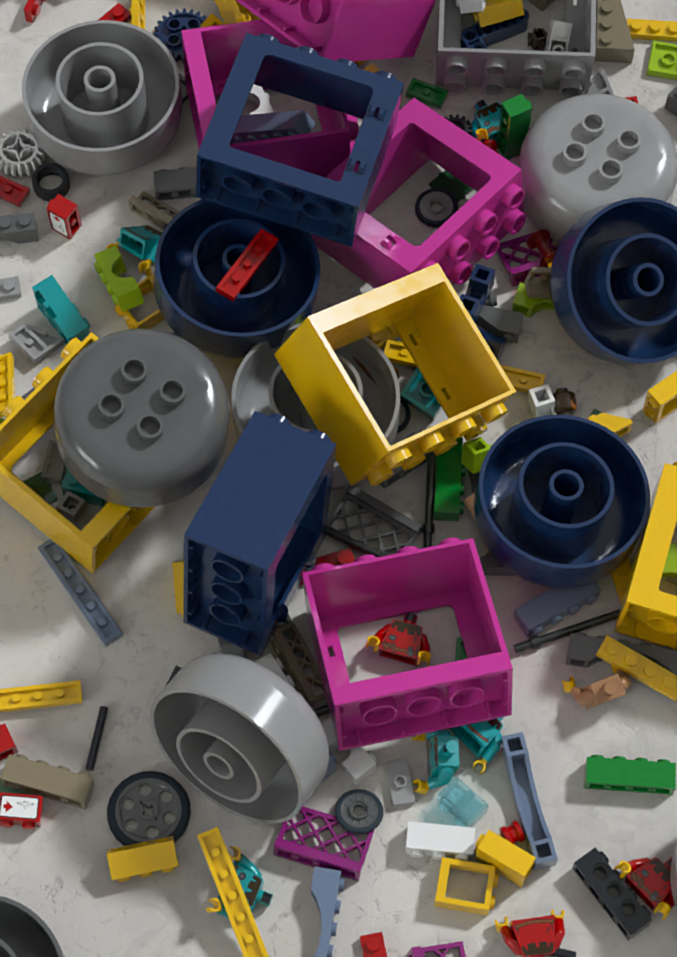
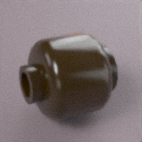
[553,388,577,416]

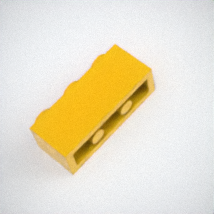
[107,836,179,882]

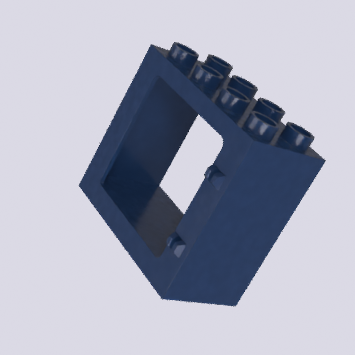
[196,33,404,247]
[183,411,336,656]

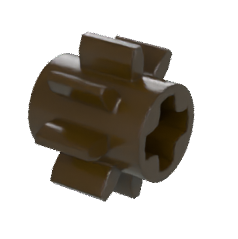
[527,28,547,51]

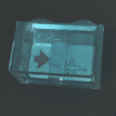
[437,776,489,827]

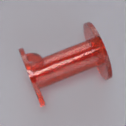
[526,229,556,267]

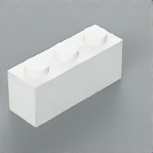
[405,821,475,861]

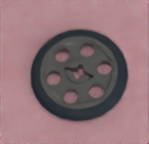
[107,771,191,846]

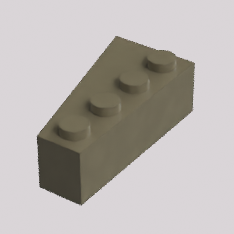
[594,0,635,63]

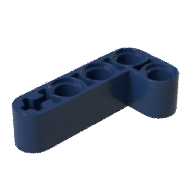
[461,8,529,49]

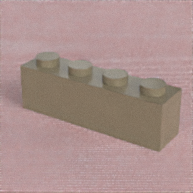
[0,754,95,809]

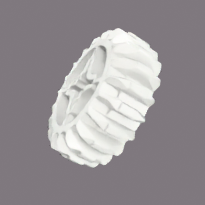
[0,128,46,178]

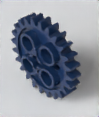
[153,8,206,64]

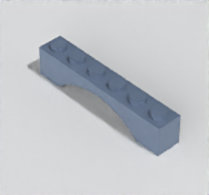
[500,732,558,870]
[311,866,345,957]

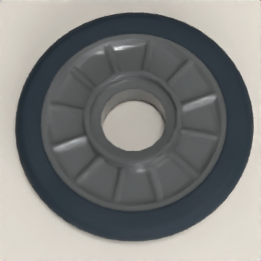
[335,789,384,834]

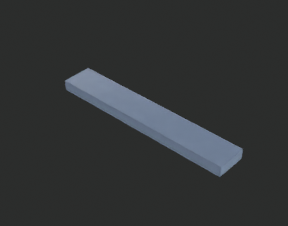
[38,539,124,647]

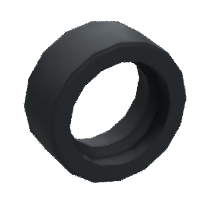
[32,163,70,202]

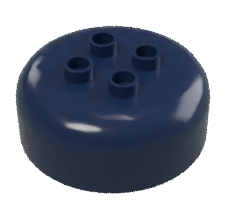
[550,197,677,365]
[153,199,320,359]
[474,415,650,588]

